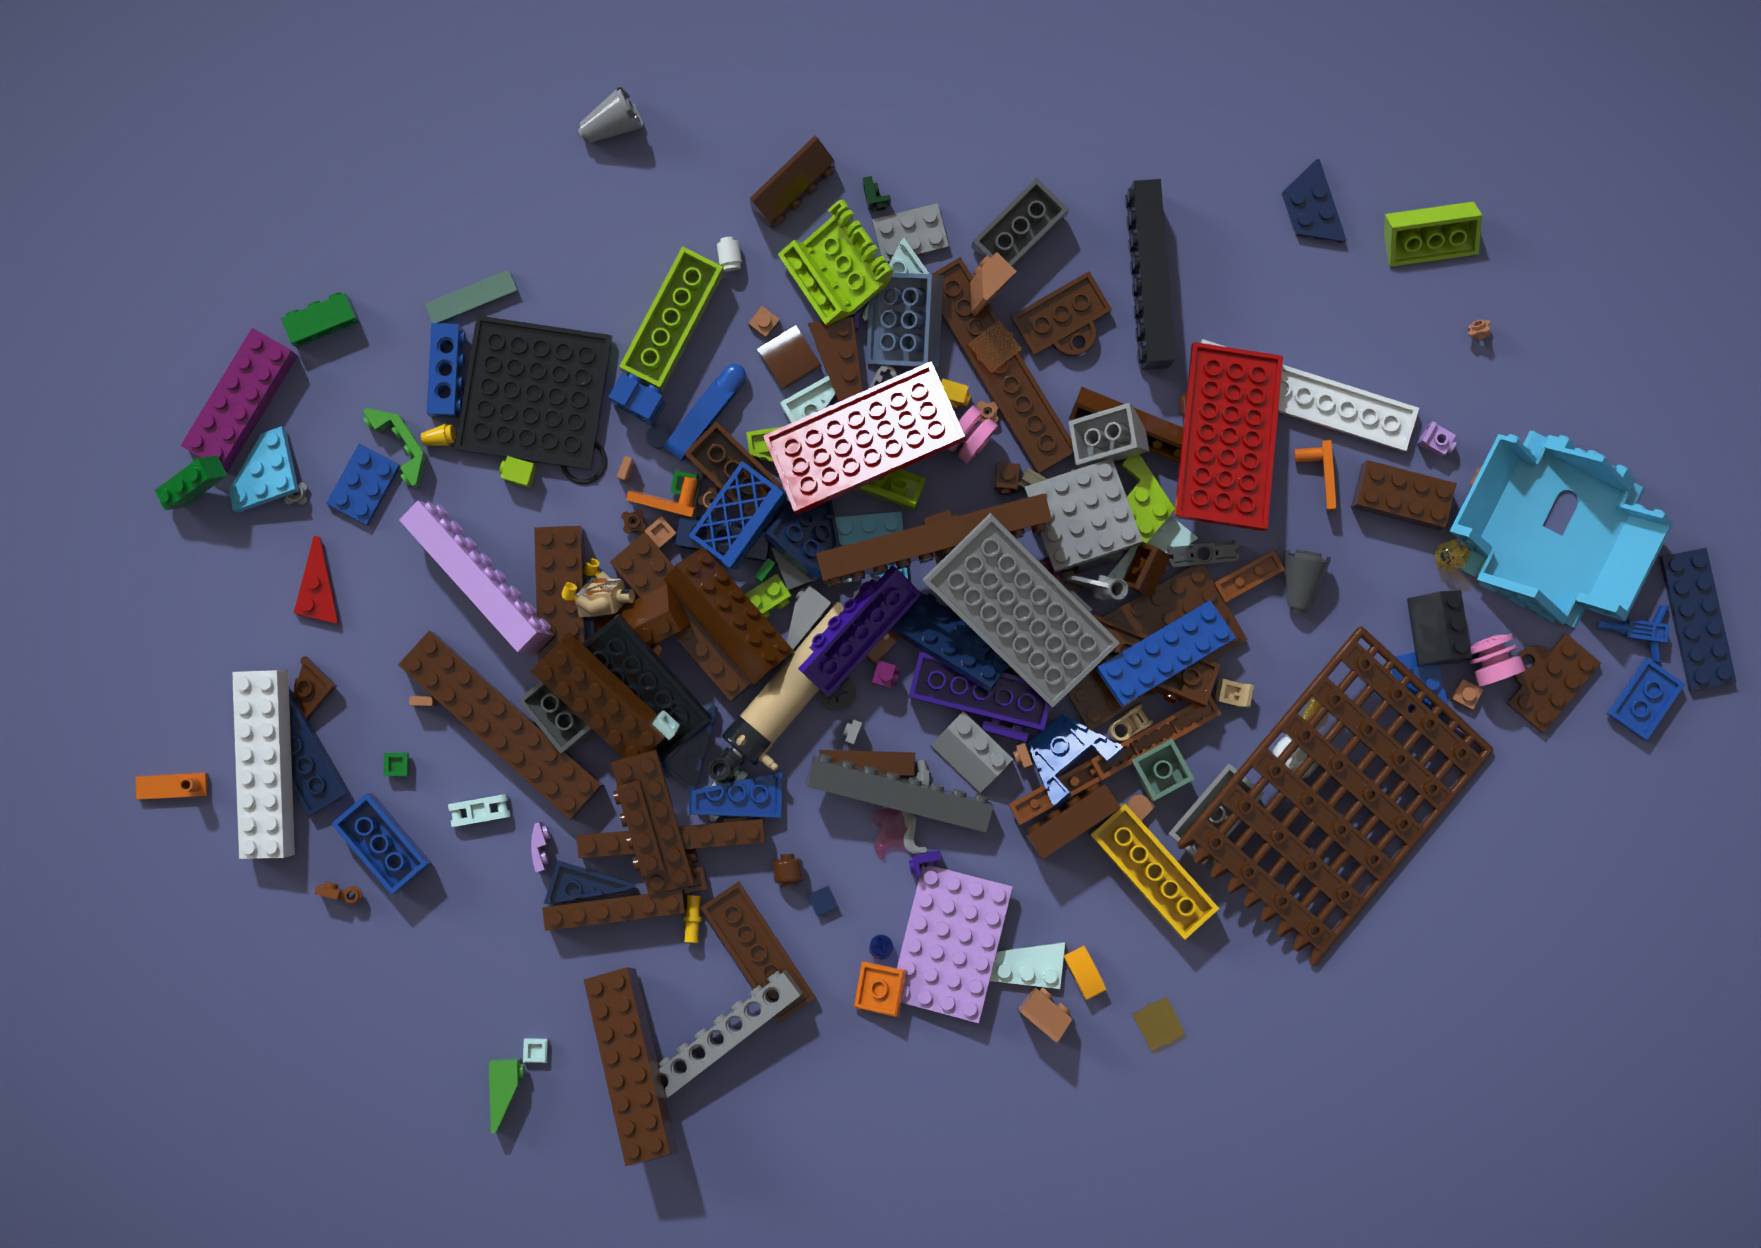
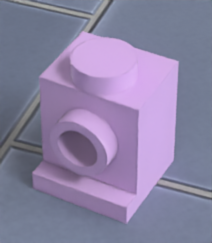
[1417,421,1457,457]

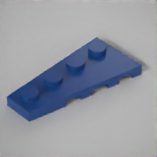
[689,772,783,818]

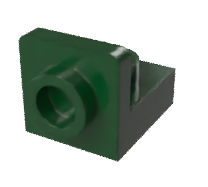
[862,176,891,211]

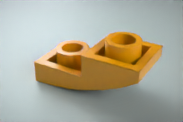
[1064,946,1107,1001]

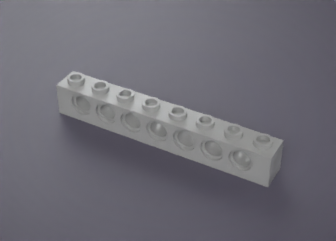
[658,970,803,1099]

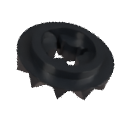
[819,677,856,711]

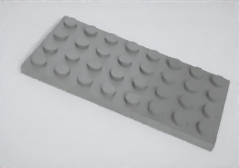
[923,513,1120,707]

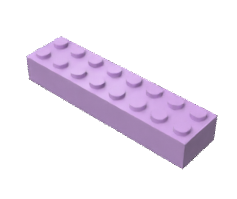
[399,500,555,655]

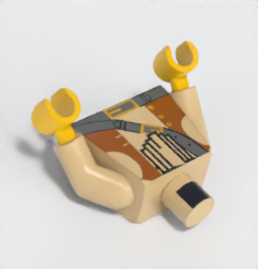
[562,558,635,617]

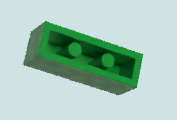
[281,292,360,348]
[155,456,227,511]

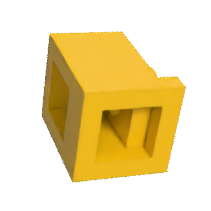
[941,378,971,409]

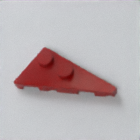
[294,536,339,624]

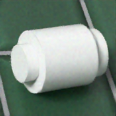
[716,237,742,272]

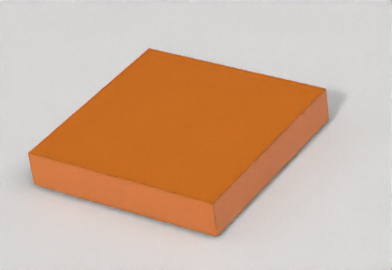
[854,961,907,1017]

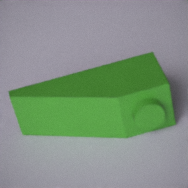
[489,1058,525,1133]

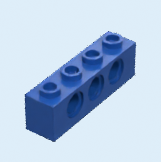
[427,323,466,418]

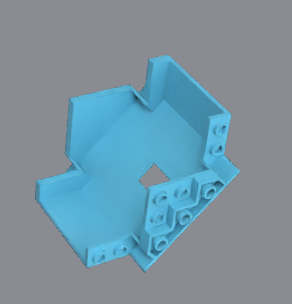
[1450,430,1673,629]

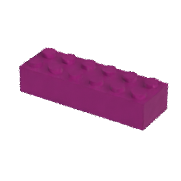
[180,328,298,472]

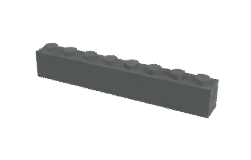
[806,754,994,832]

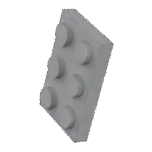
[872,203,949,263]

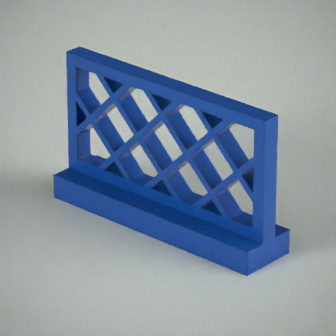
[689,461,787,569]

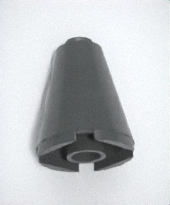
[1285,549,1331,613]

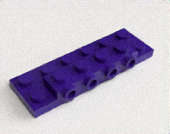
[798,565,922,697]

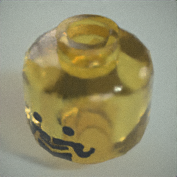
[1434,539,1470,572]

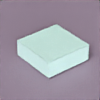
[652,710,680,740]
[523,1038,548,1063]

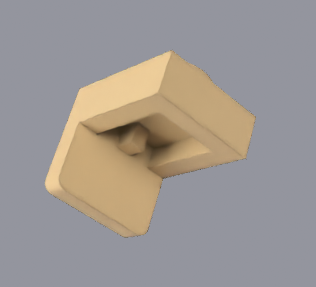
[1214,679,1254,708]

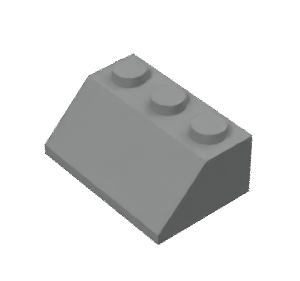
[1069,403,1149,467]
[931,711,1013,793]

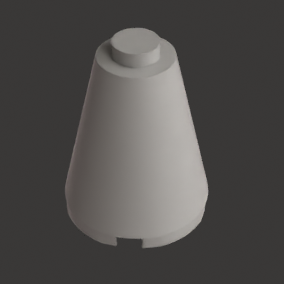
[578,86,643,143]

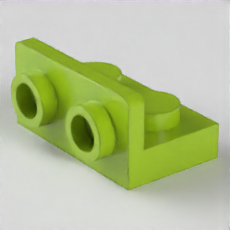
[745,574,792,619]

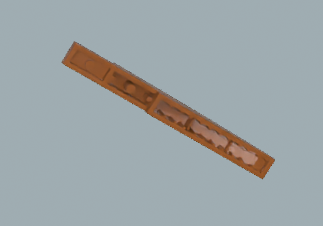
[1008,694,1221,825]

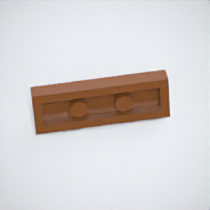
[1214,550,1285,603]

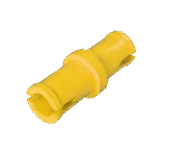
[683,895,702,943]

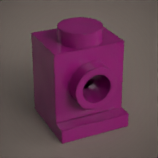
[872,660,900,690]

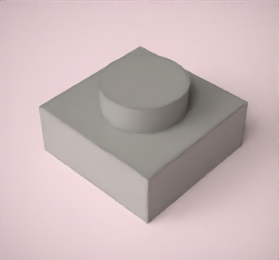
[843,720,862,745]

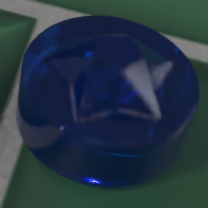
[869,935,893,960]

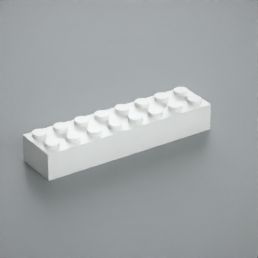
[232,670,295,859]

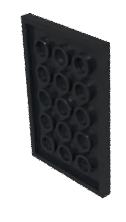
[582,613,713,759]

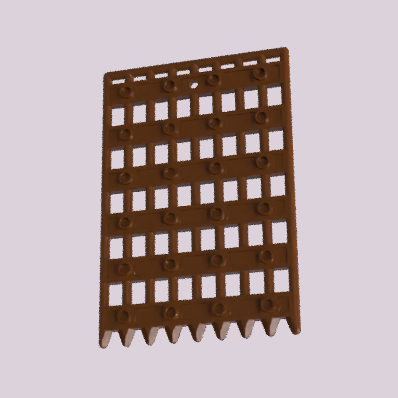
[1177,626,1493,966]

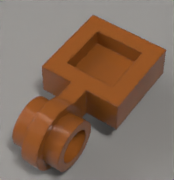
[315,881,362,905]

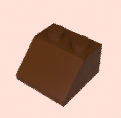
[1122,544,1171,598]

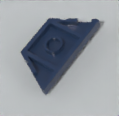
[1282,159,1347,243]

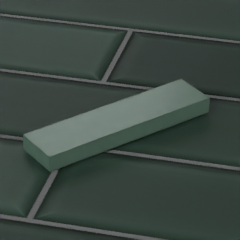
[425,270,518,323]

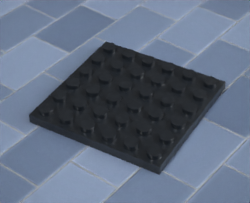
[455,315,613,470]

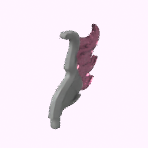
[873,759,929,858]

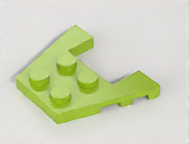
[1121,454,1175,544]

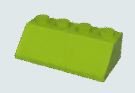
[1384,202,1482,267]

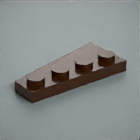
[808,317,863,402]

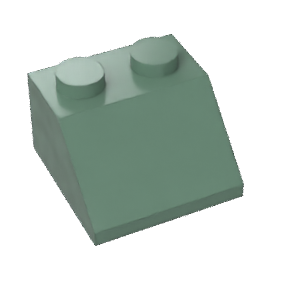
[1131,738,1195,802]

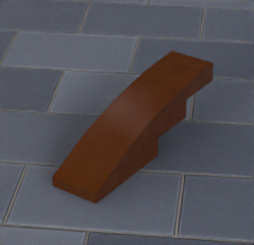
[819,750,915,776]

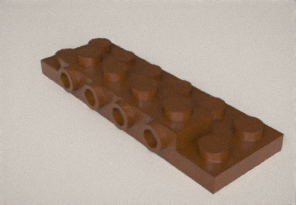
[1091,613,1221,708]
[611,749,695,896]

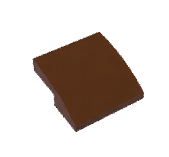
[757,325,821,390]

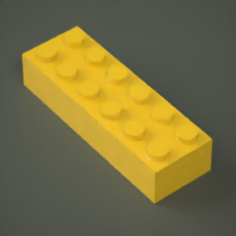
[1088,804,1219,940]

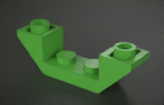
[362,408,427,489]

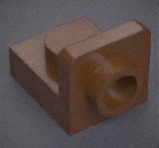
[994,462,1020,495]

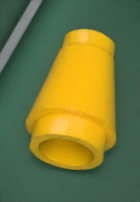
[421,423,457,446]

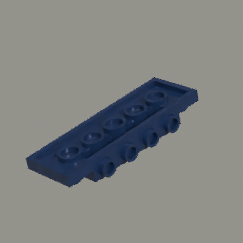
[890,592,1010,692]

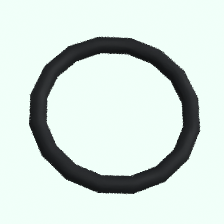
[561,441,607,484]

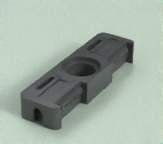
[1167,540,1239,567]

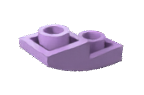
[531,822,551,872]

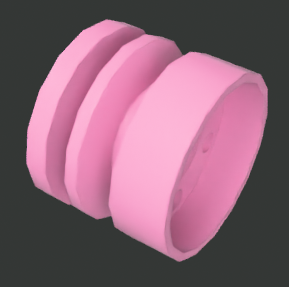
[1469,633,1526,687]

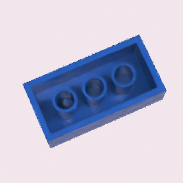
[331,793,432,895]

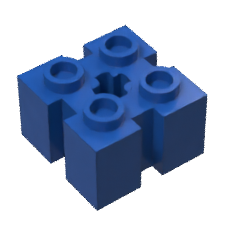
[608,373,666,426]

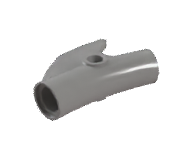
[1059,575,1128,602]

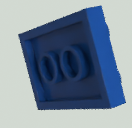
[326,444,401,525]
[1391,652,1449,725]
[1607,658,1685,741]

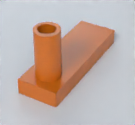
[1294,440,1336,512]
[626,476,698,517]
[136,773,208,800]

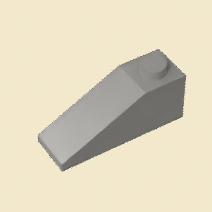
[787,586,832,658]

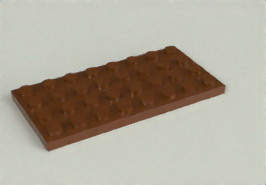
[1067,564,1248,730]

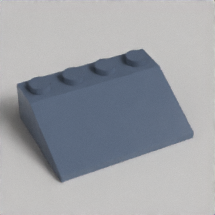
[866,273,944,367]

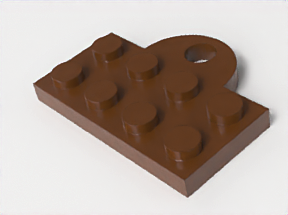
[1011,271,1112,357]
[1506,634,1601,733]

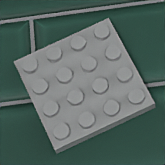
[1025,458,1143,573]

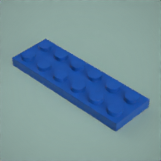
[1096,600,1236,708]

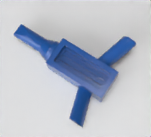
[1597,605,1670,663]

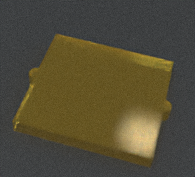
[1132,997,1185,1051]

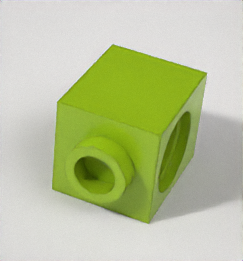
[499,456,537,488]

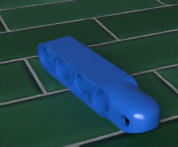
[663,364,746,462]

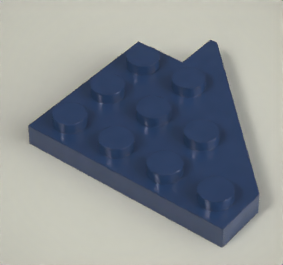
[763,500,840,582]

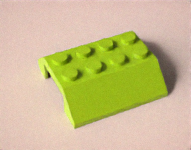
[778,199,893,325]

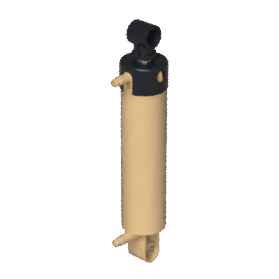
[708,590,890,784]

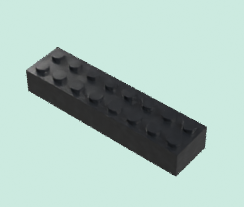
[1125,179,1175,370]

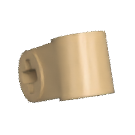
[1108,704,1154,742]

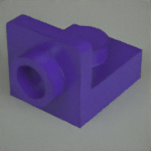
[909,850,942,878]

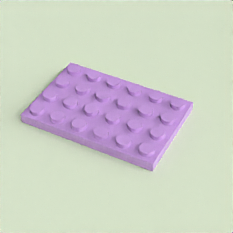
[897,864,1013,1023]

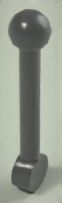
[692,473,705,516]

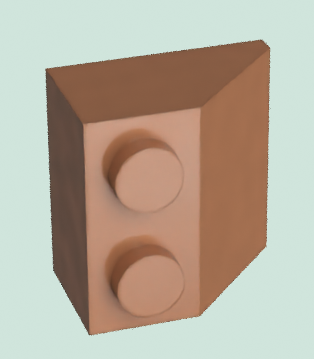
[970,252,1017,316]
[1017,987,1072,1043]

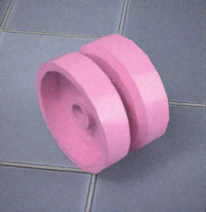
[948,406,998,465]

